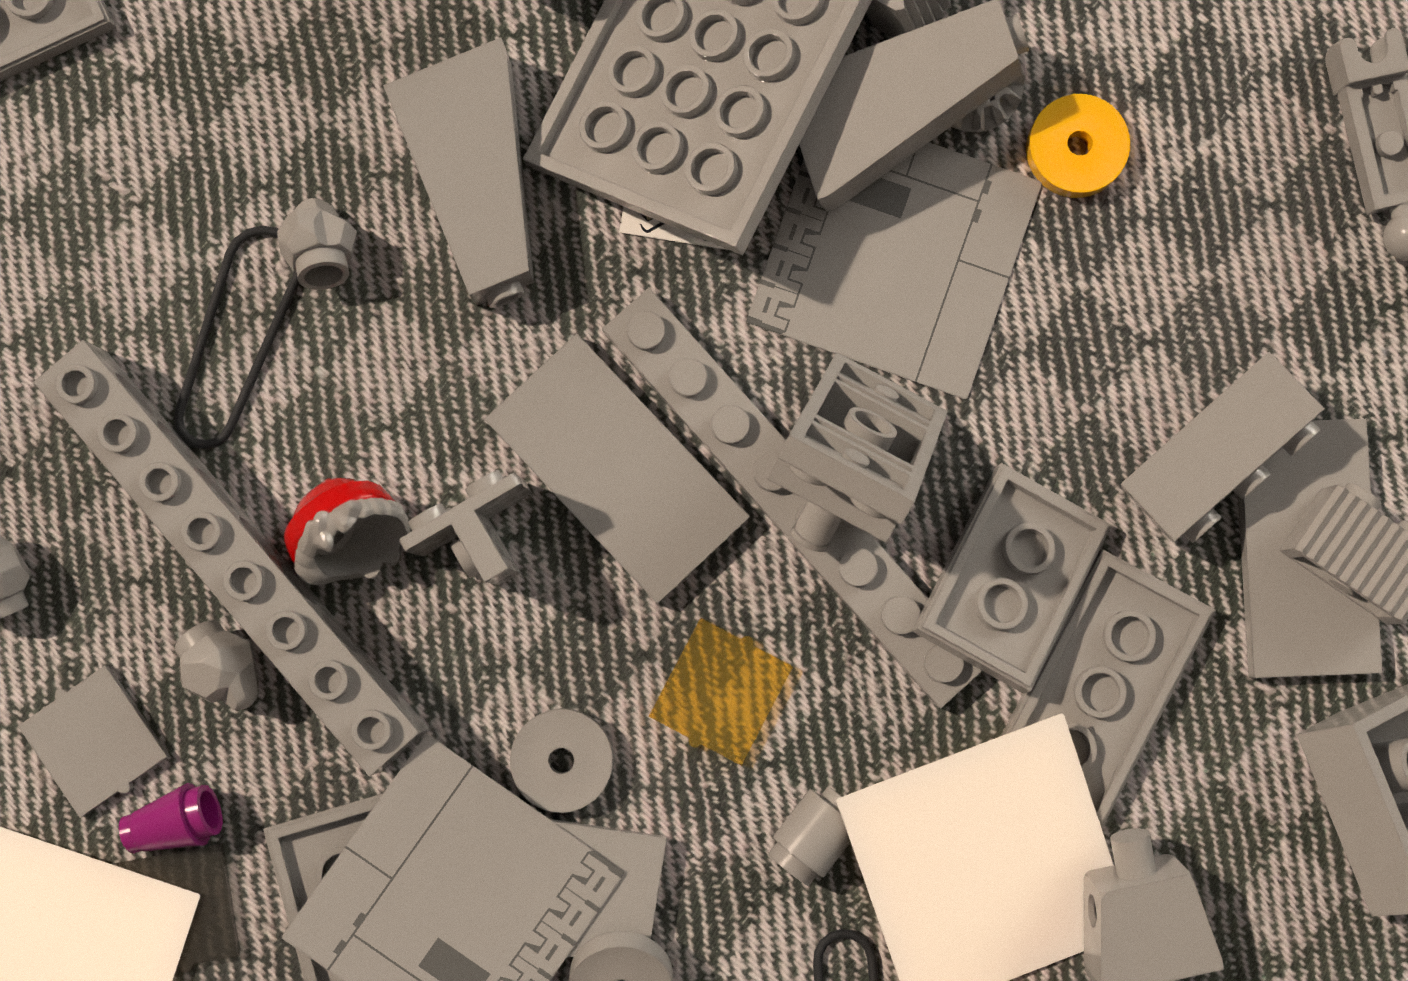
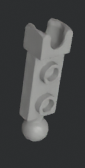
[1325,28,1408,261]

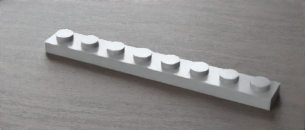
[602,288,982,709]

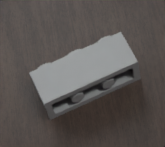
[1121,352,1325,544]

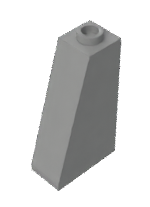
[799,0,1029,212]
[383,38,534,308]

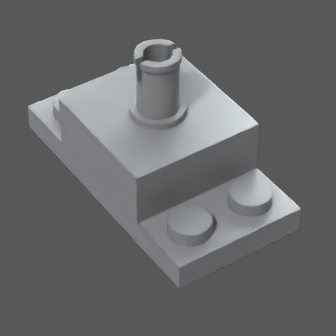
[767,352,948,552]

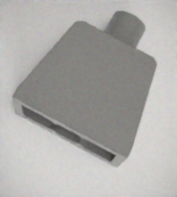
[1084,828,1224,981]

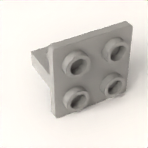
[399,470,532,585]

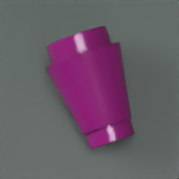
[119,783,223,854]

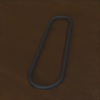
[174,225,299,449]

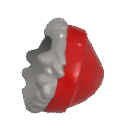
[284,478,410,585]

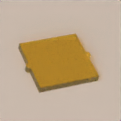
[648,618,793,766]

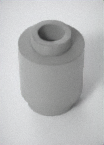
[768,786,851,886]

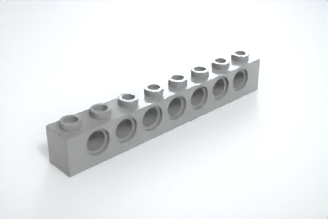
[33,340,430,776]

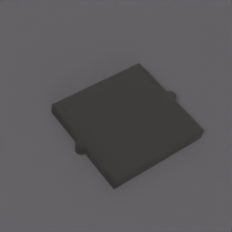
[116,843,241,972]

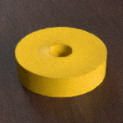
[1026,94,1130,198]

